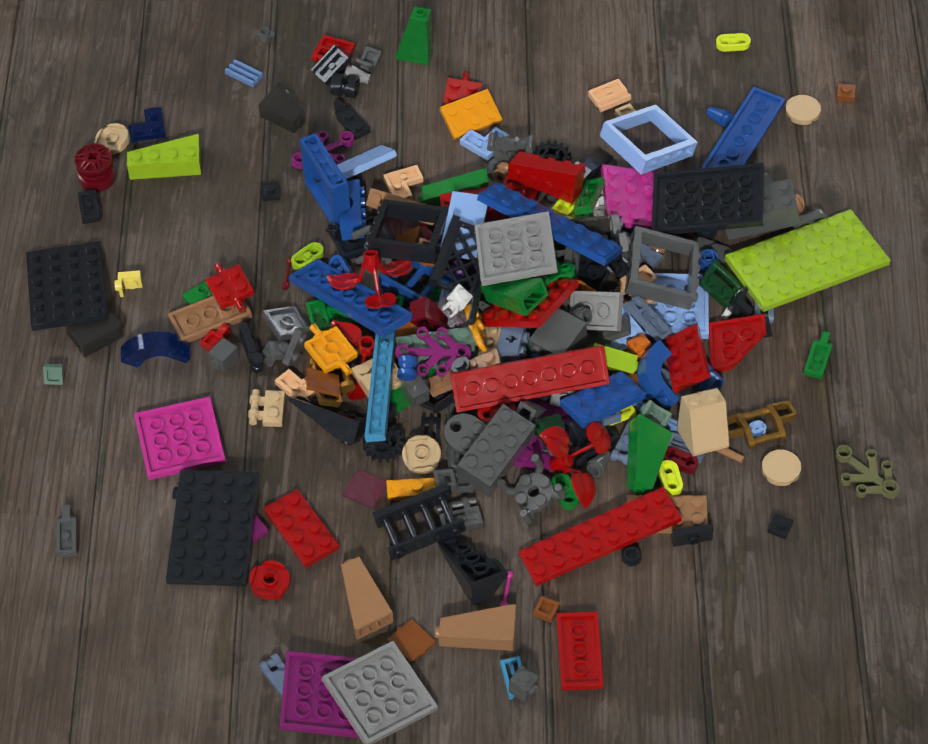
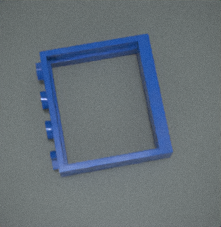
[299,133,350,227]

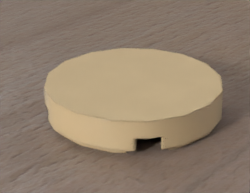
[785,95,821,125]
[95,123,130,155]
[402,435,441,474]
[762,450,801,486]

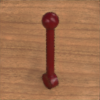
[281,257,291,290]

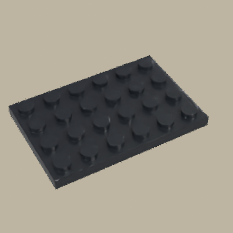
[652,163,765,235]
[26,241,108,331]
[166,470,260,587]

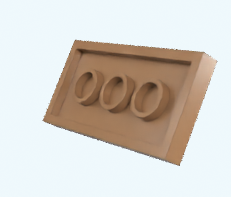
[168,296,252,345]
[626,495,708,534]

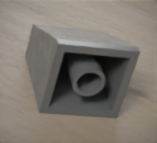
[529,308,588,356]

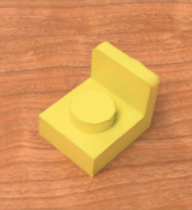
[115,270,143,298]

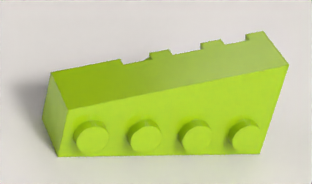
[127,134,201,180]

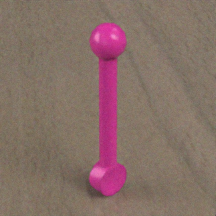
[500,571,514,606]

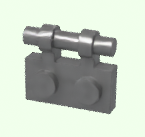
[436,497,483,530]

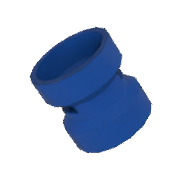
[699,249,718,274]
[397,355,418,381]

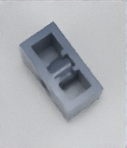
[496,327,530,363]

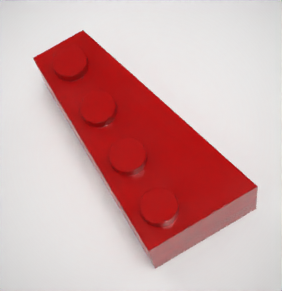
[507,152,586,204]

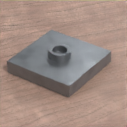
[262,306,309,341]

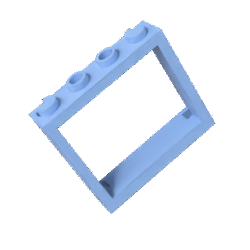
[600,105,698,174]

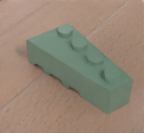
[395,327,475,373]

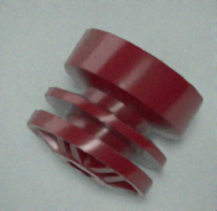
[74,144,116,192]

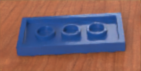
[560,371,646,428]

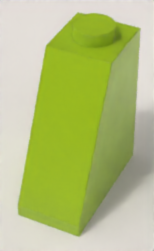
[583,343,639,374]

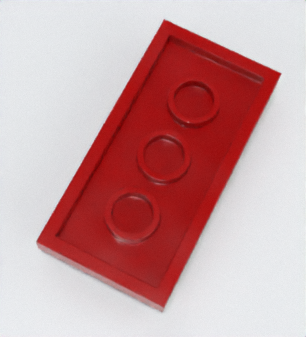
[663,324,710,394]
[263,489,339,568]
[556,612,604,691]

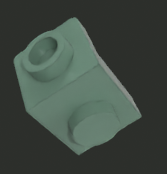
[640,400,673,428]

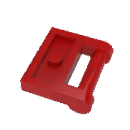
[312,35,356,70]

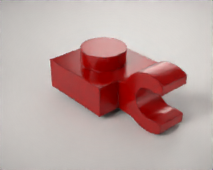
[199,323,232,351]

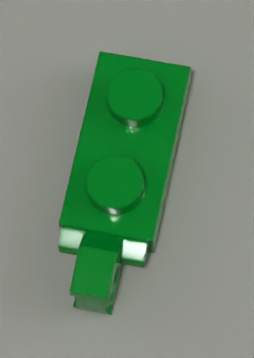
[803,331,832,380]

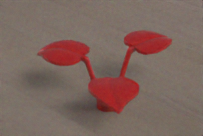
[327,250,412,309]
[330,320,398,401]
[539,421,611,509]

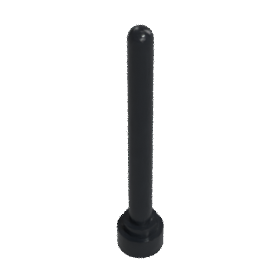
[468,272,482,325]

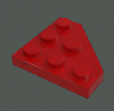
[709,314,767,373]

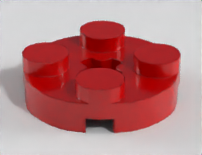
[249,561,291,600]

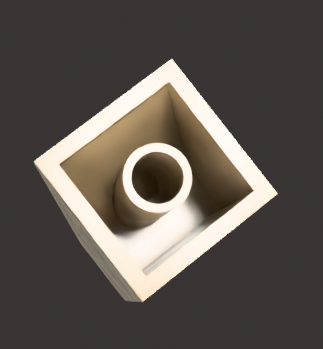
[677,388,729,456]

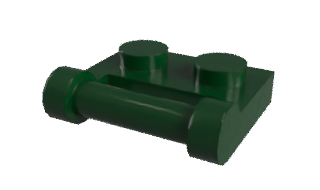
[699,259,743,308]

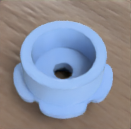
[749,420,767,438]

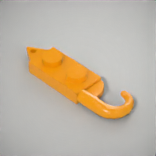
[464,304,488,353]

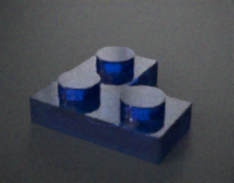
[128,107,166,143]

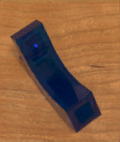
[121,332,190,368]

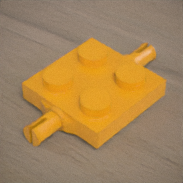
[304,323,358,376]

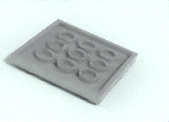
[475,211,558,286]
[322,641,438,744]

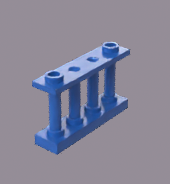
[379,261,467,307]

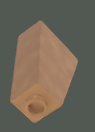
[341,557,393,640]
[435,604,516,651]

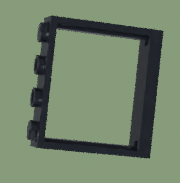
[365,199,449,264]

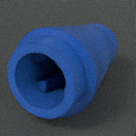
[706,106,734,127]

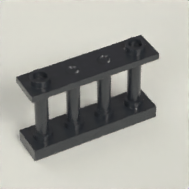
[372,483,466,561]

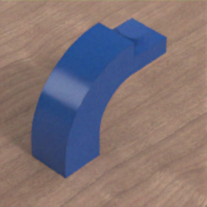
[637,340,680,410]

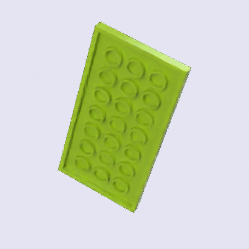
[725,209,891,312]

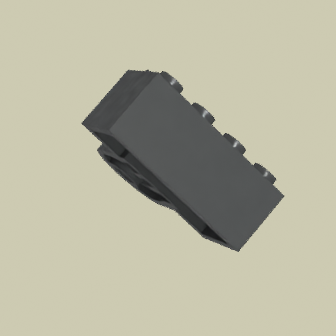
[726,173,801,240]
[444,404,536,497]

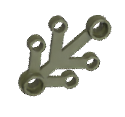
[835,445,900,499]

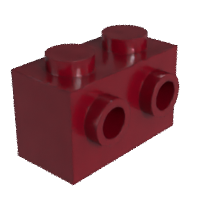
[410,296,449,332]

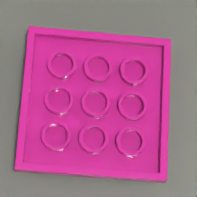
[600,164,660,230]
[134,397,226,480]

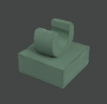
[43,364,65,385]

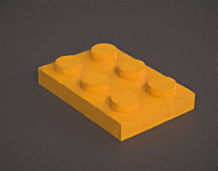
[439,89,503,140]

